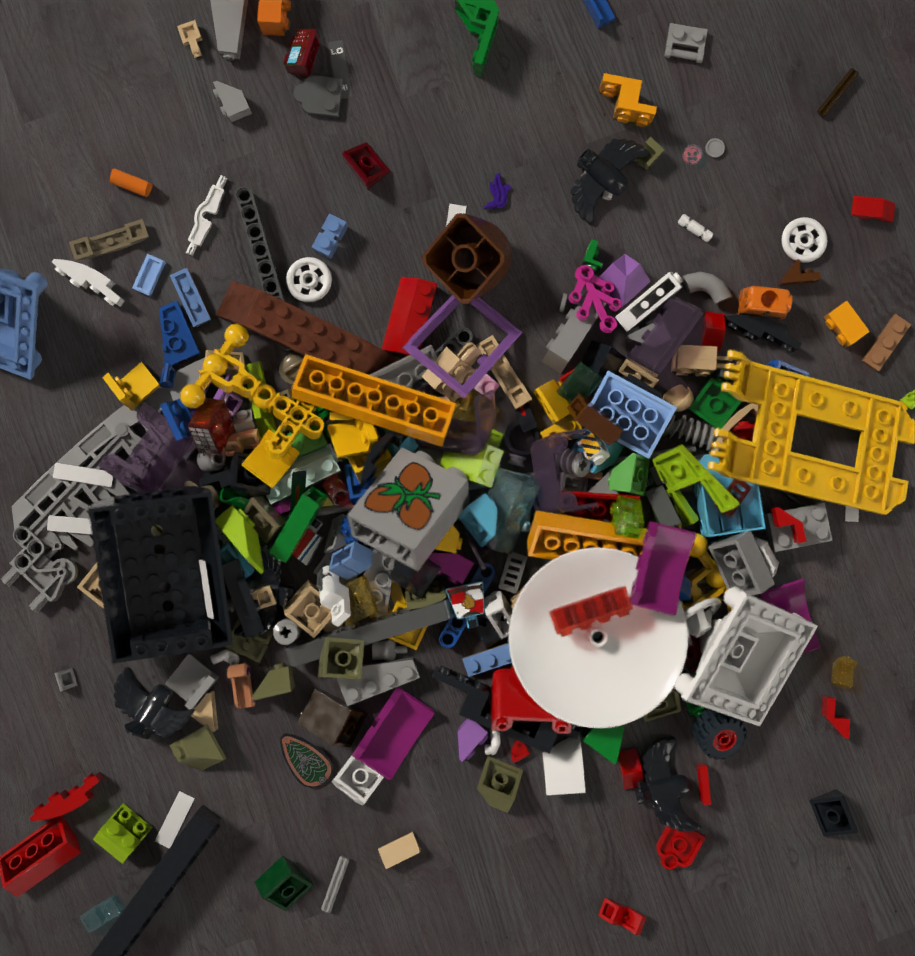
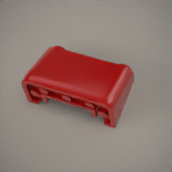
[490,669,572,734]

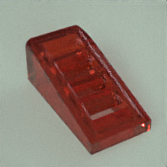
[713,479,752,518]

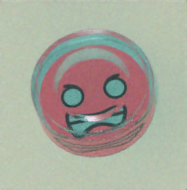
[683,144,703,165]

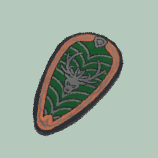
[280,734,333,788]

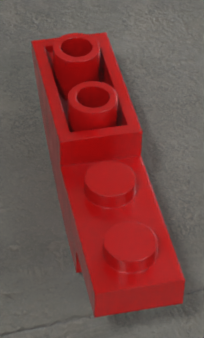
[29,772,105,821]

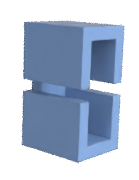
[312,213,348,260]
[329,541,373,580]

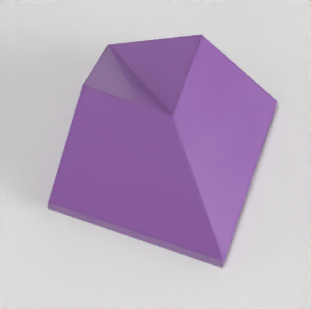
[599,254,651,307]

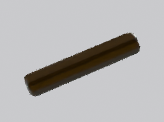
[817,68,859,118]

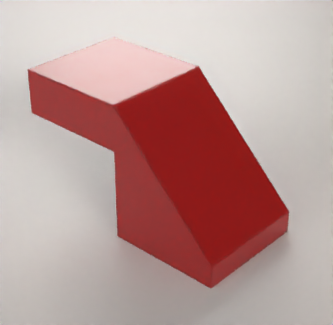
[851,196,895,223]
[770,507,807,543]
[822,696,850,739]
[598,898,647,935]

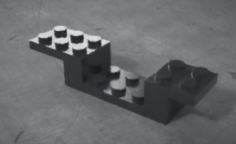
[432,665,580,754]

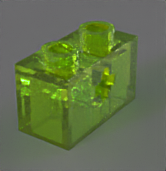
[610,495,644,539]

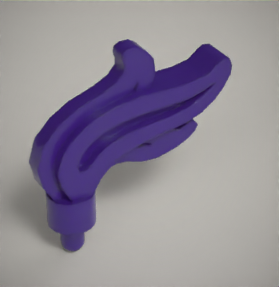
[483,173,511,210]

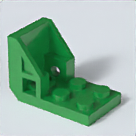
[455,0,499,77]

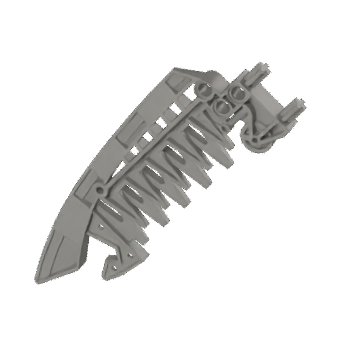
[1,358,213,613]

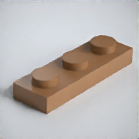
[861,314,911,372]

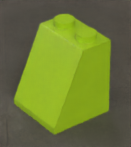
[439,434,504,488]

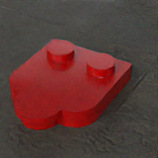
[656,825,706,870]

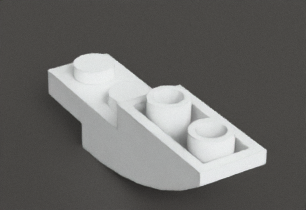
[52,259,125,307]

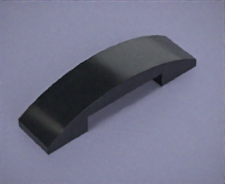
[360,430,408,489]

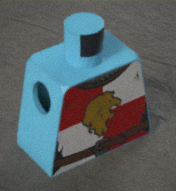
[446,581,484,628]

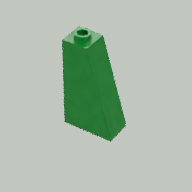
[269,486,329,563]

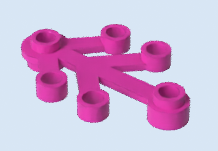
[568,265,622,333]

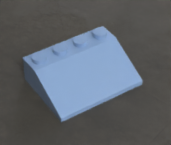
[591,371,677,459]

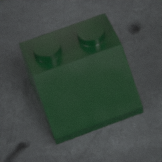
[254,856,313,911]

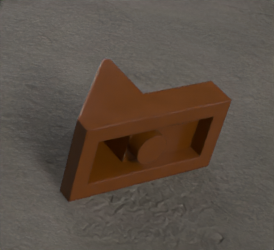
[778,259,821,286]

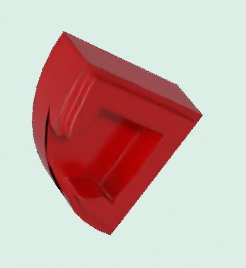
[511,740,530,764]

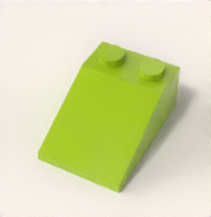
[215,505,264,574]

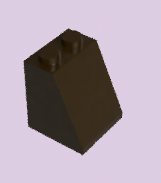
[297,689,368,747]

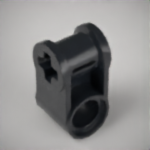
[476,612,504,650]

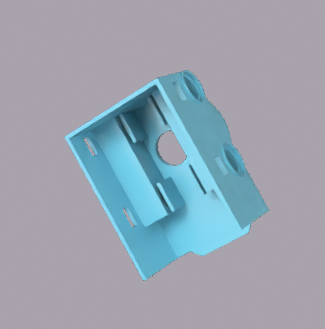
[693,454,765,537]

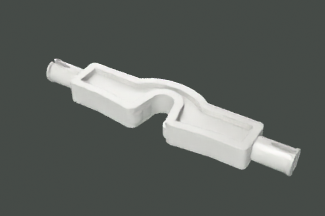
[186,175,228,256]

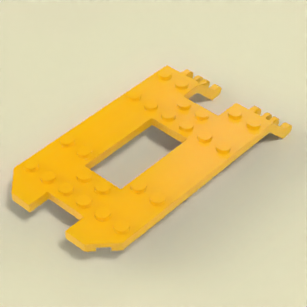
[707,350,915,515]

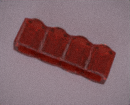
[548,586,633,637]

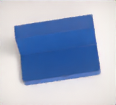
[583,0,615,29]

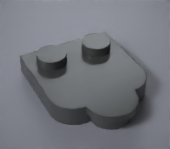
[293,75,343,118]

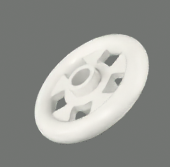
[782,217,827,263]
[286,257,332,303]

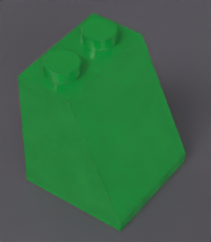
[580,724,625,765]

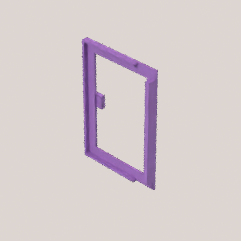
[403,295,522,398]

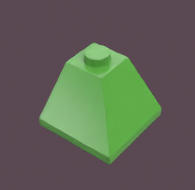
[608,453,650,496]

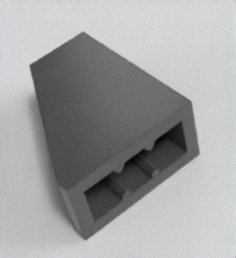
[645,485,682,529]

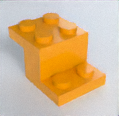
[599,73,657,127]

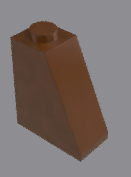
[567,393,623,446]

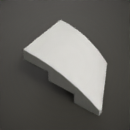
[542,734,586,795]

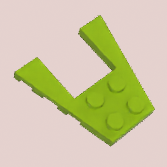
[652,445,740,528]

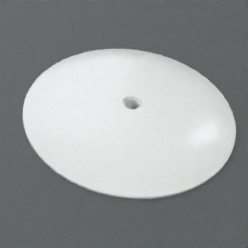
[509,548,688,728]

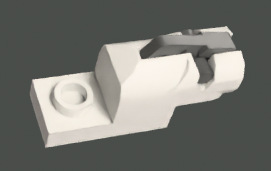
[316,566,351,627]

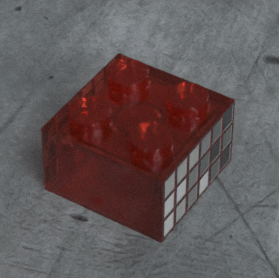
[187,398,235,455]

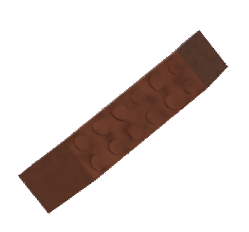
[216,281,399,375]

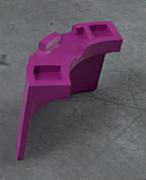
[629,521,696,615]
[759,579,820,654]
[352,687,435,780]

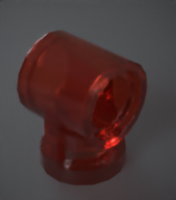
[322,474,350,507]

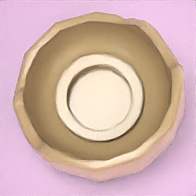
[663,385,694,412]

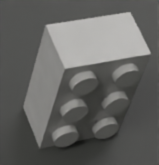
[763,503,833,552]
[708,530,775,596]

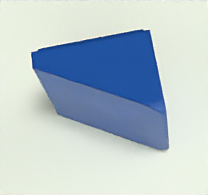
[159,363,176,388]

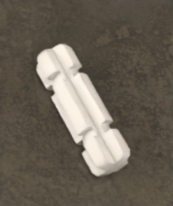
[678,214,713,242]

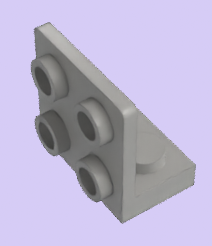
[165,654,219,709]

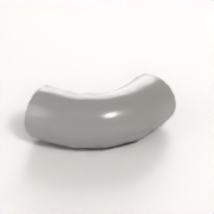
[682,272,732,304]

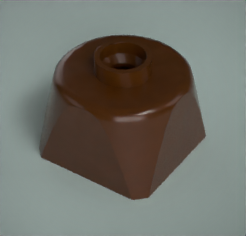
[422,213,512,304]

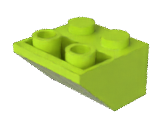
[93,803,153,864]

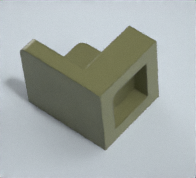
[635,137,664,171]

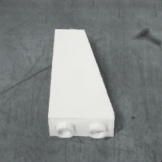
[615,272,684,332]

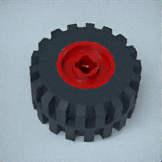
[692,709,747,760]

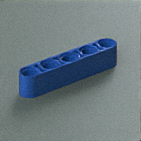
[439,563,495,648]

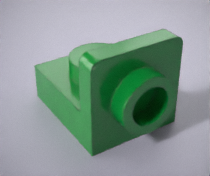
[582,239,603,271]

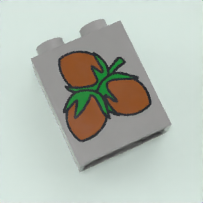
[347,447,470,571]

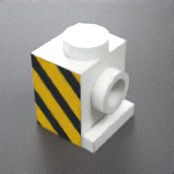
[577,432,611,465]

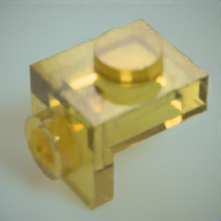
[831,656,858,689]

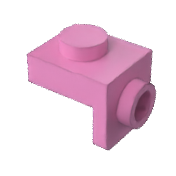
[473,369,500,400]

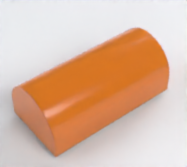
[109,168,153,197]

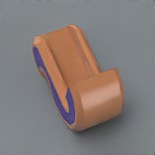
[227,663,256,709]

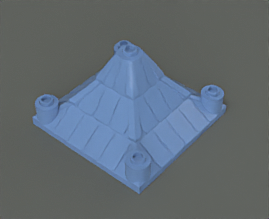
[0,269,47,380]

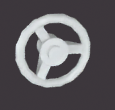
[684,597,721,638]

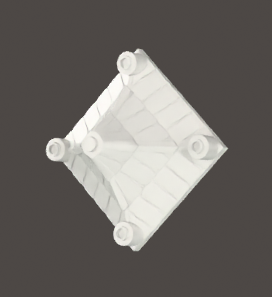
[675,586,818,726]

